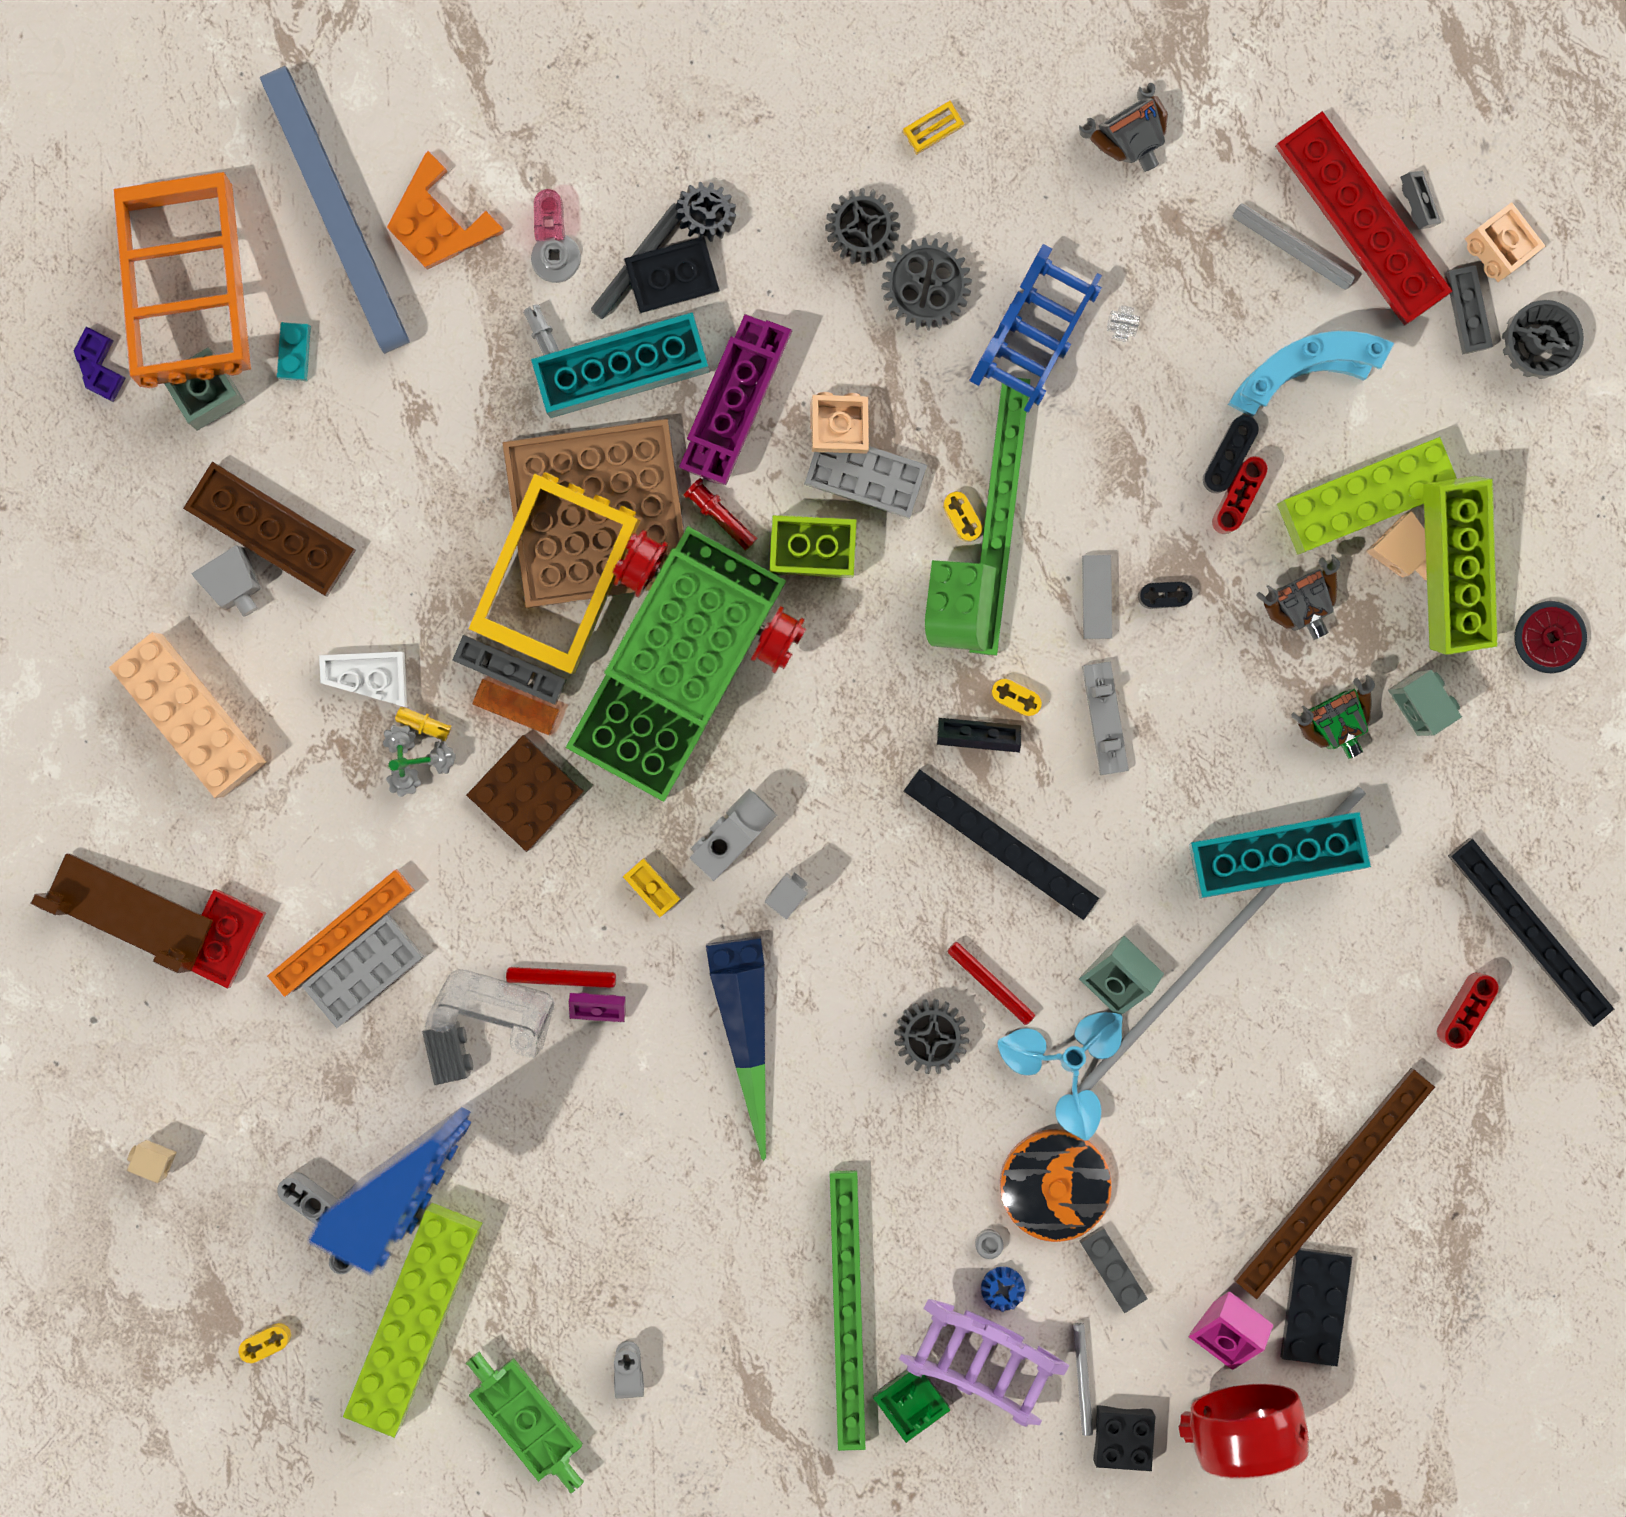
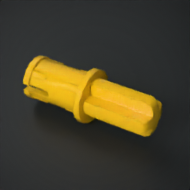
[395,707,452,742]

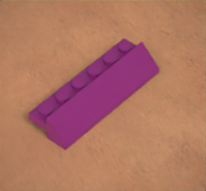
[679,314,792,485]

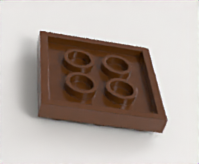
[466,735,585,852]

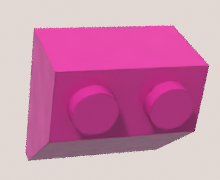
[1189,1292,1273,1370]

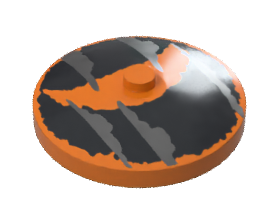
[1000,1129,1112,1242]

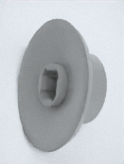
[531,233,581,283]

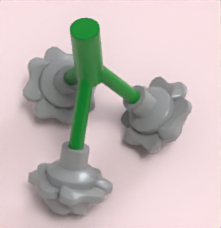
[383,725,456,797]

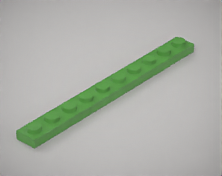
[969,378,1031,656]
[830,1170,866,1451]

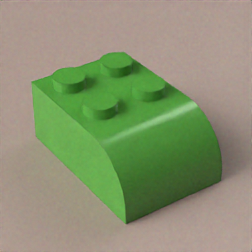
[925,560,996,651]

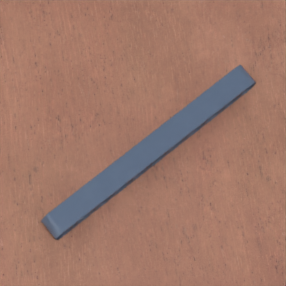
[260,66,410,354]

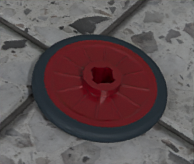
[1514,601,1587,674]

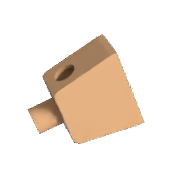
[1366,511,1427,580]

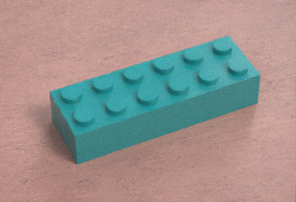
[531,312,710,418]
[1189,812,1371,899]

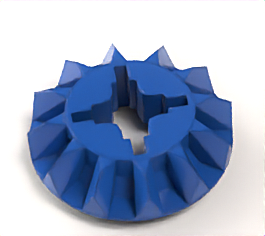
[981,1266,1026,1312]

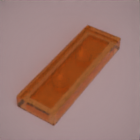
[472,679,560,736]

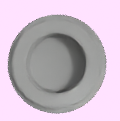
[975,1229,1003,1259]

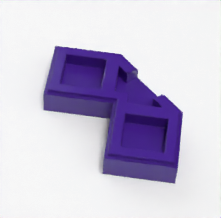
[74,326,126,402]

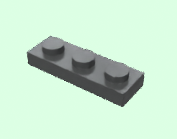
[1445,265,1493,355]
[1079,1226,1148,1314]

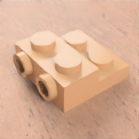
[1464,202,1545,282]
[810,392,869,454]

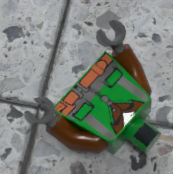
[1291,674,1375,759]

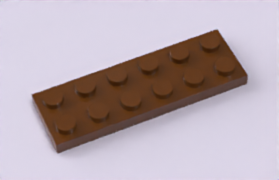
[183,461,356,597]

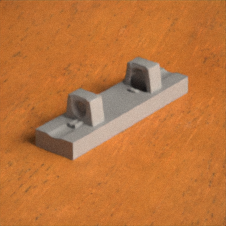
[1082,661,1129,775]

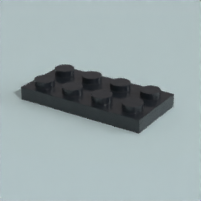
[1280,1248,1352,1367]

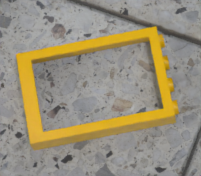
[468,472,641,674]

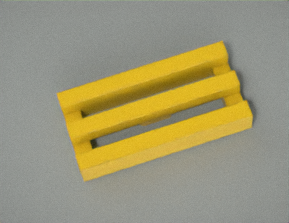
[902,100,964,155]

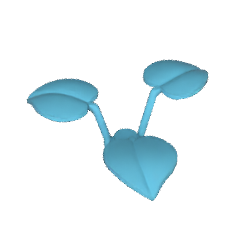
[997,1012,1123,1141]

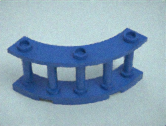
[969,244,1102,413]

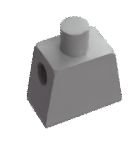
[191,545,261,617]

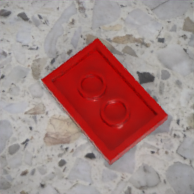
[192,889,266,989]

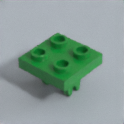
[873,1370,951,1443]

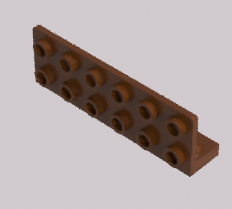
[31,853,213,973]

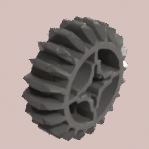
[825,188,900,266]
[894,999,969,1074]

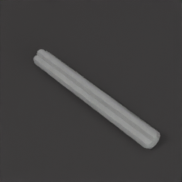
[1233,204,1355,290]

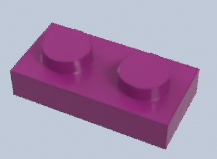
[568,993,626,1022]

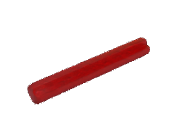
[947,942,1035,1025]
[506,967,616,988]

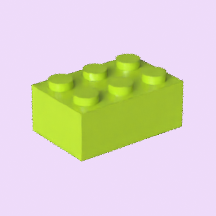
[770,515,857,578]

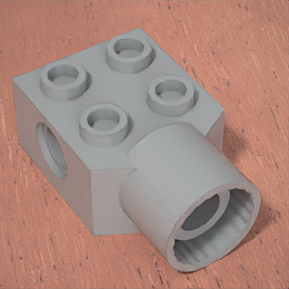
[690,788,777,881]

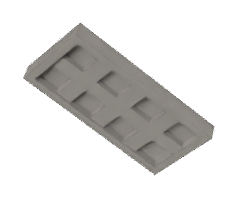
[804,446,927,519]
[301,914,424,1028]

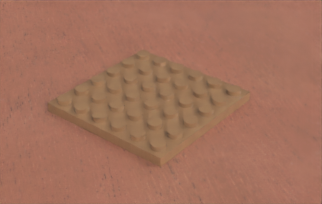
[502,419,684,608]

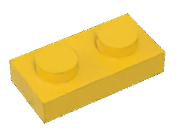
[623,858,681,918]

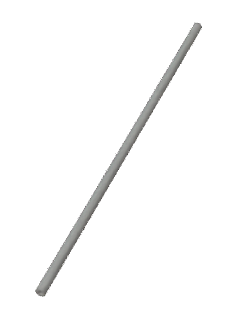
[1071,786,1366,1095]

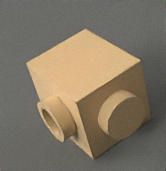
[127,1140,177,1183]

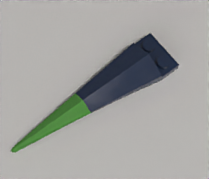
[706,936,766,1161]

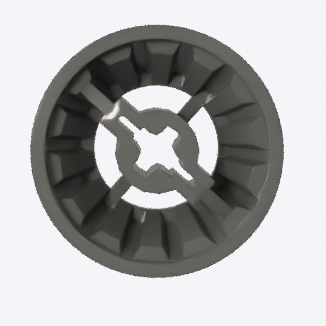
[1502,300,1584,379]

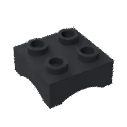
[1093,1405,1156,1472]

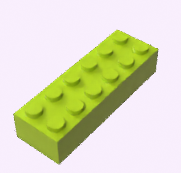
[1277,437,1457,555]
[1423,476,1498,655]

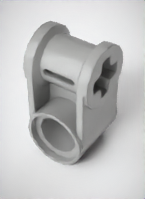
[614,1341,644,1399]

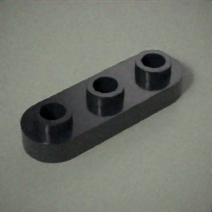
[1203,415,1259,493]

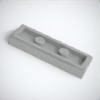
[1082,555,1112,639]

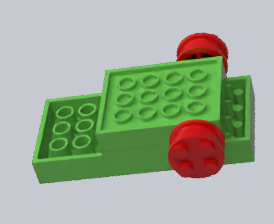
[565,526,806,802]

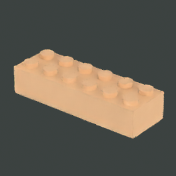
[109,632,267,798]

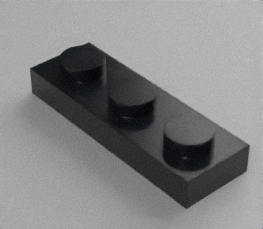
[937,718,1021,753]

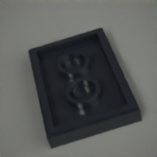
[623,236,720,314]

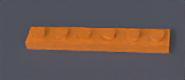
[267,869,415,997]

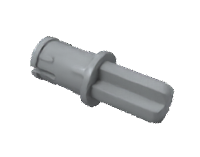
[523,304,559,355]

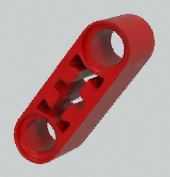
[1212,456,1268,534]
[1437,972,1499,1049]

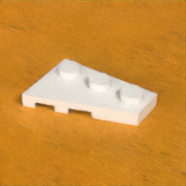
[319,652,407,707]

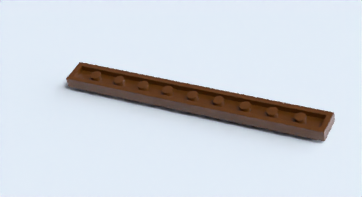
[1234,1068,1435,1300]

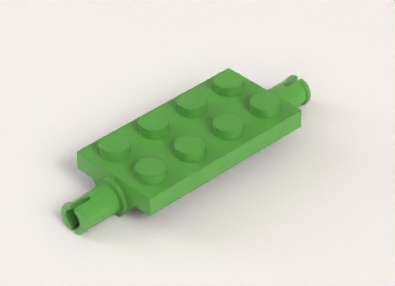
[465,1351,584,1494]

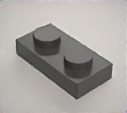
[1400,171,1441,229]

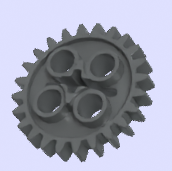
[881,237,972,330]

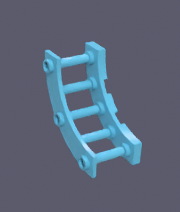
[1227,331,1394,417]

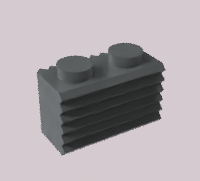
[422,1021,473,1085]

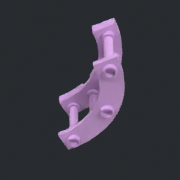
[899,1299,1069,1427]

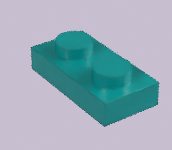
[277,322,311,381]

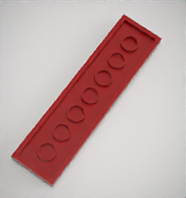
[1275,111,1452,326]

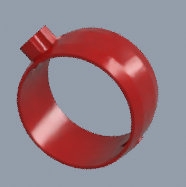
[1178,1384,1309,1478]

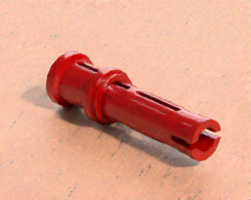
[683,478,758,551]

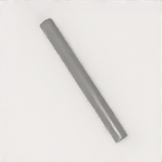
[1073,1322,1093,1436]

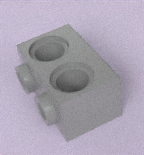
[765,872,808,920]

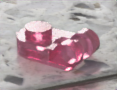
[534,189,565,242]

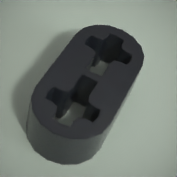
[1138,582,1193,609]

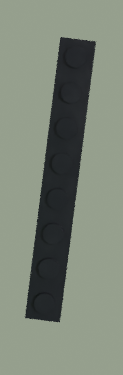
[903,769,1099,921]
[1448,838,1615,1027]

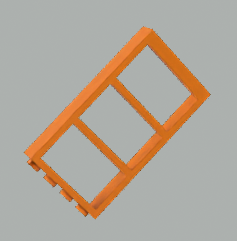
[113,172,251,388]

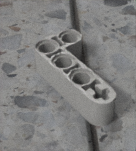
[277,1172,354,1274]

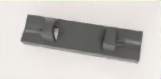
[452,635,567,705]

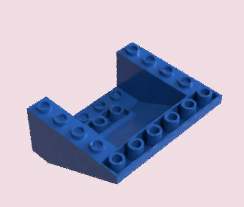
[308,1107,471,1275]

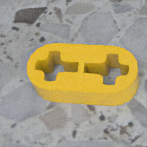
[943,492,982,542]
[991,679,1042,716]
[238,1323,292,1363]

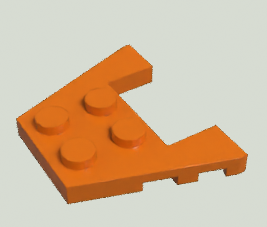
[387,151,505,270]

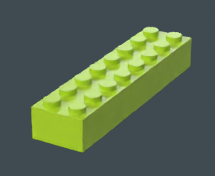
[343,1203,483,1438]

